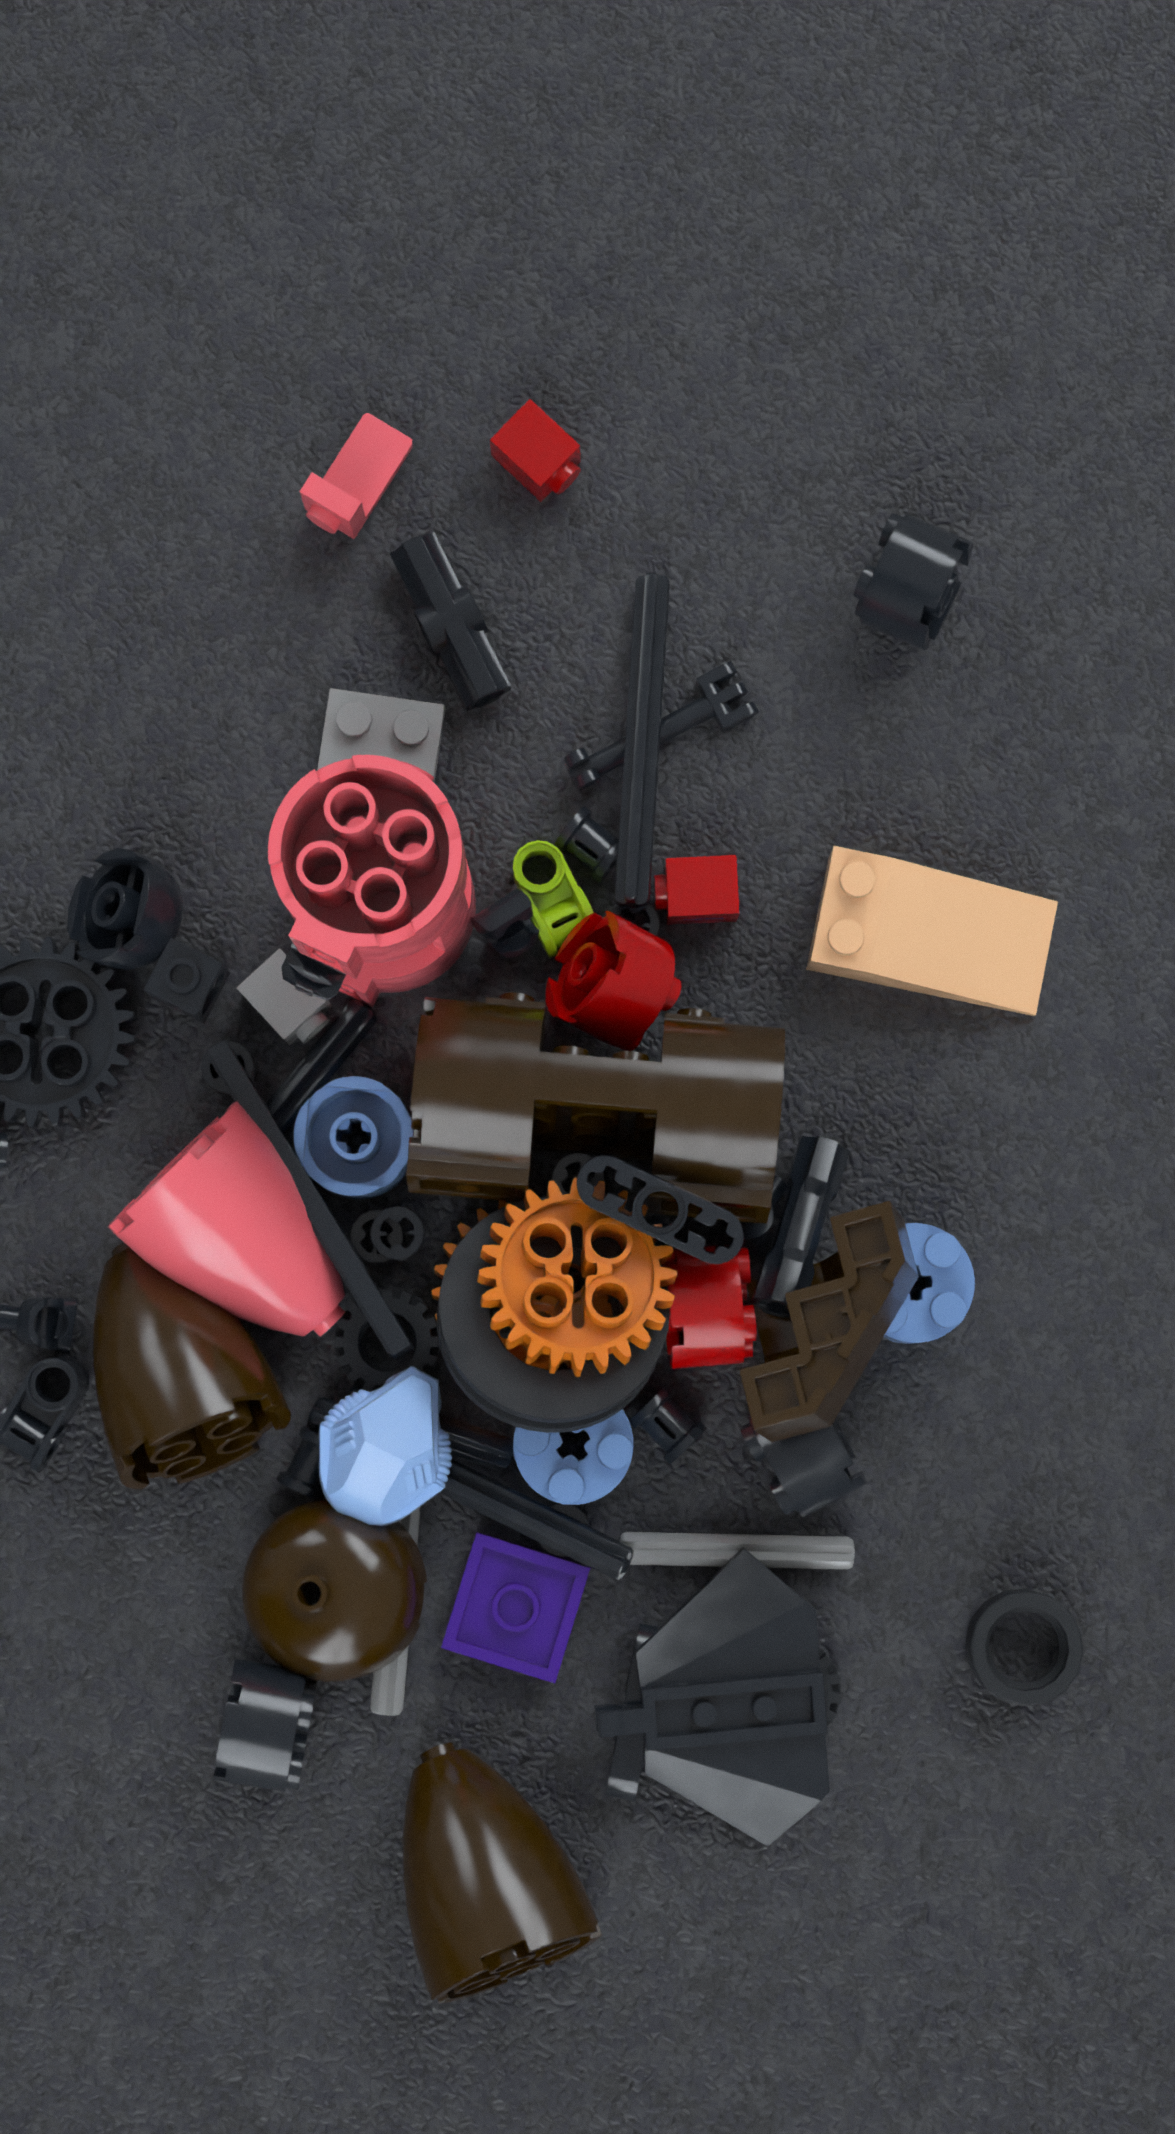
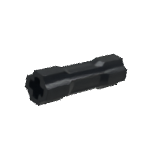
[751,1136,850,1318]

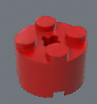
[545,911,681,1051]
[661,1244,757,1369]

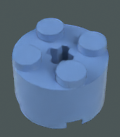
[294,1076,414,1200]
[884,1223,975,1344]
[513,1409,634,1505]

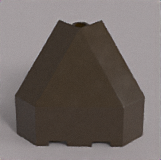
[740,1201,919,1442]

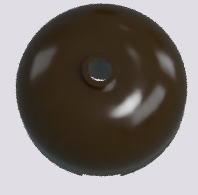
[242,1499,427,1682]

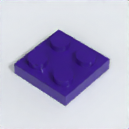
[441,1532,590,1684]

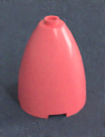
[108,1101,345,1337]

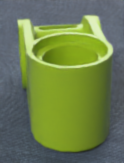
[513,840,594,958]

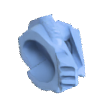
[319,1366,452,1526]

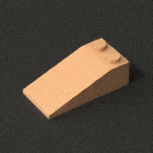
[806,846,1058,1016]

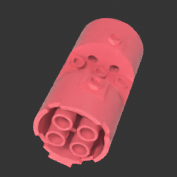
[268,755,476,1007]

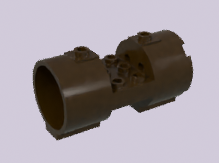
[406,993,785,1224]

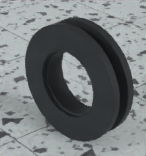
[437,1197,670,1433]

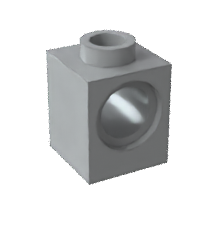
[237,948,332,1046]

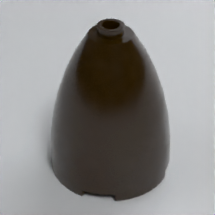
[93,1243,291,1489]
[402,1742,602,2004]

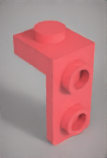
[299,413,413,539]

